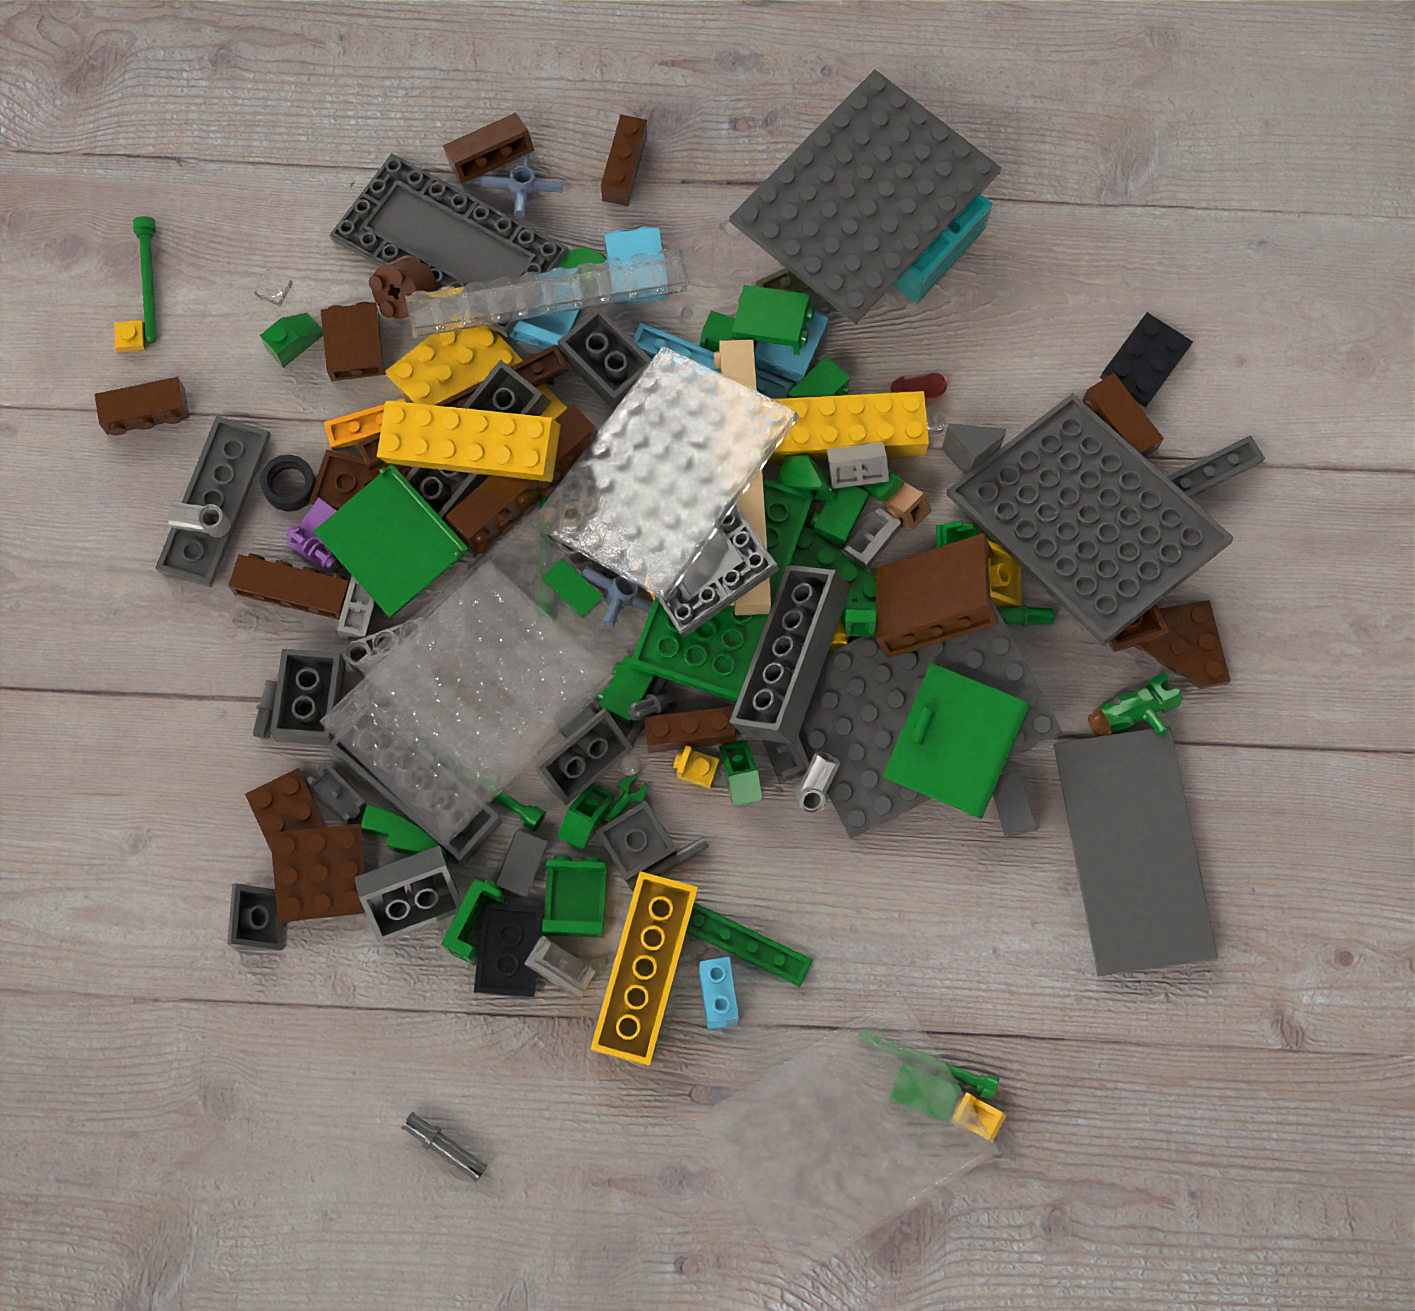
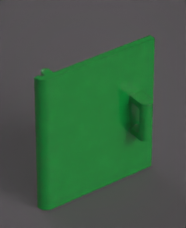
[313,463,468,619]
[883,663,1030,819]

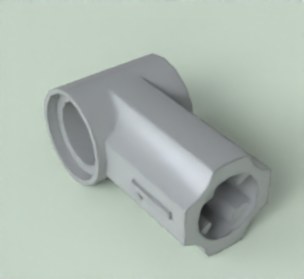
[168,502,231,538]
[794,751,840,814]

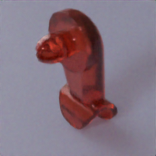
[891,372,947,398]

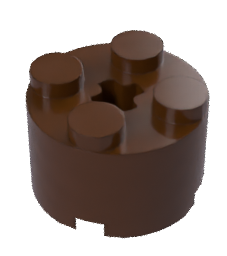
[369,255,436,319]

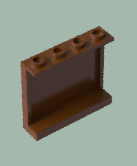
[876,533,998,658]

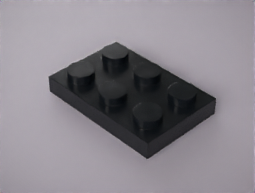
[1100,312,1193,408]
[474,902,544,999]

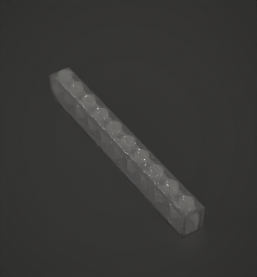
[405,249,689,338]

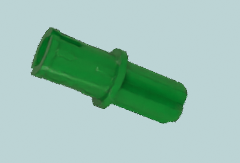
[997,605,1055,627]

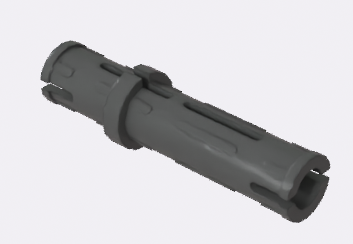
[401,1112,488,1182]

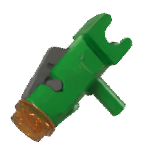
[1088,673,1182,737]

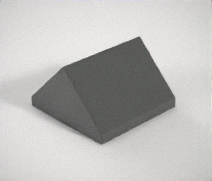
[942,423,1006,475]
[227,883,284,951]

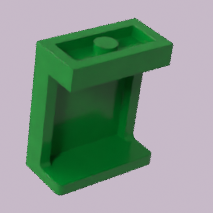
[732,285,814,355]
[542,856,607,938]
[441,878,506,965]

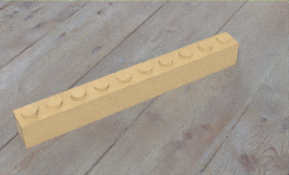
[714,340,771,615]

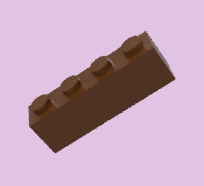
[228,553,350,620]

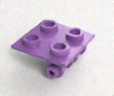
[286,498,340,576]

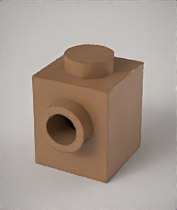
[883,481,932,530]

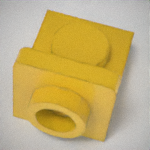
[673,745,719,789]

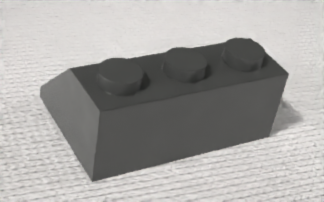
[536,708,633,805]

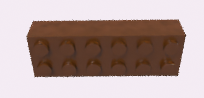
[446,404,598,558]

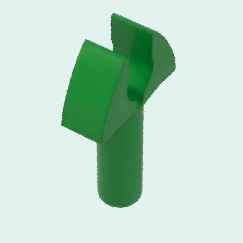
[603,775,647,823]

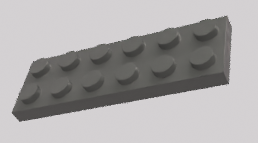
[155,416,271,588]

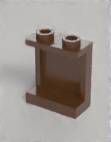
[321,301,386,382]

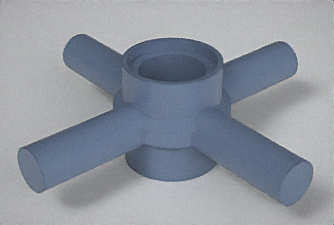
[481,153,563,218]
[581,556,653,628]

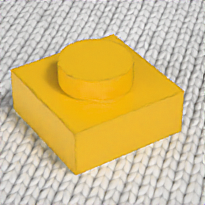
[114,320,145,352]

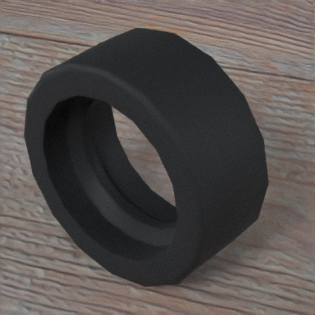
[260,454,316,512]

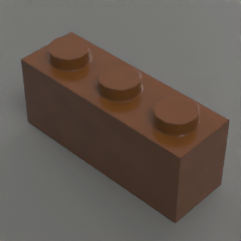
[443,112,534,184]
[601,114,647,206]
[1082,373,1164,457]
[95,377,190,436]
[644,706,735,754]

